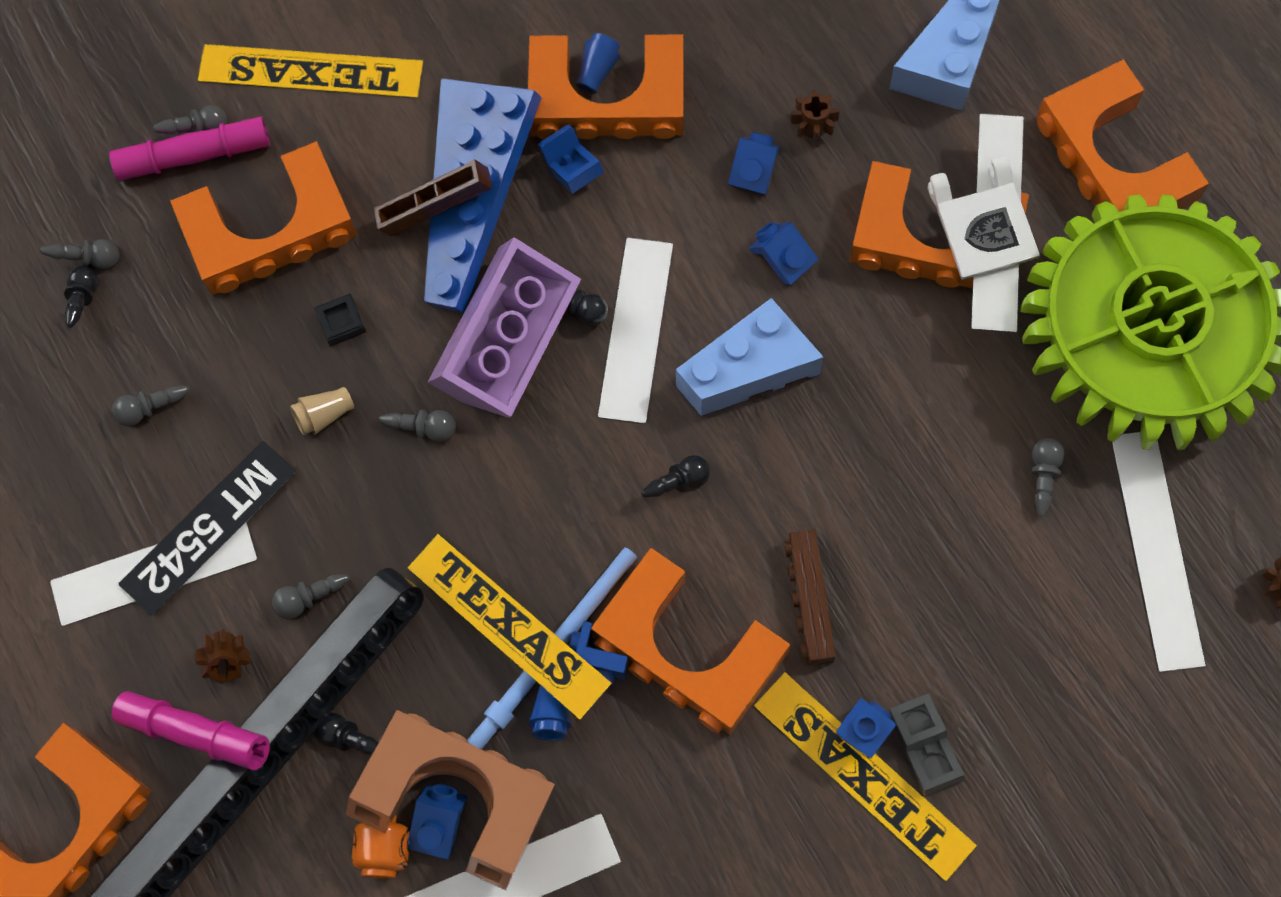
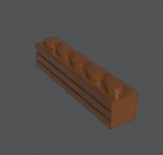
[374,159,492,236]
[784,529,836,666]

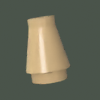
[290,387,354,435]

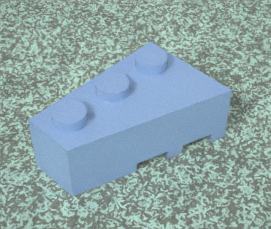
[889,0,1000,111]
[676,298,824,416]

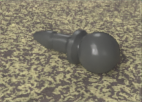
[153,105,228,135]
[39,239,120,270]
[112,386,189,426]
[379,409,456,442]
[1031,438,1065,517]
[272,574,350,619]

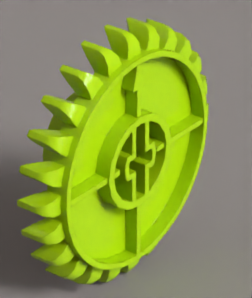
[1020,194,1281,450]

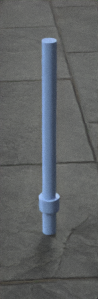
[467,547,637,749]

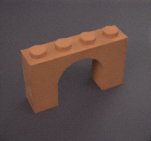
[346,710,555,891]

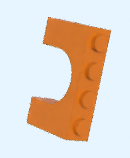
[528,34,684,140]
[1036,59,1209,212]
[170,141,358,295]
[849,161,1029,289]
[591,548,790,735]
[0,722,152,897]

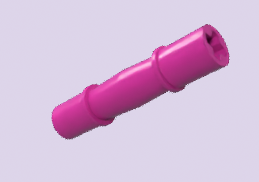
[109,116,270,181]
[112,691,270,770]

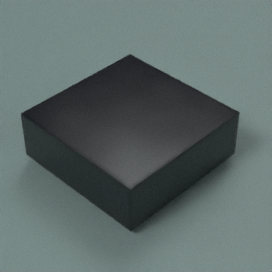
[314,293,367,346]

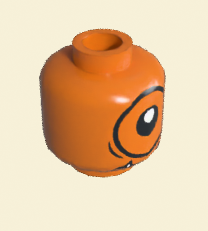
[351,815,410,879]

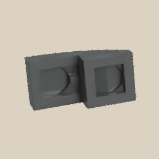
[889,693,965,797]

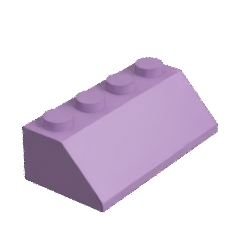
[427,237,581,418]

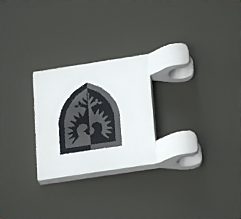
[928,156,1040,280]

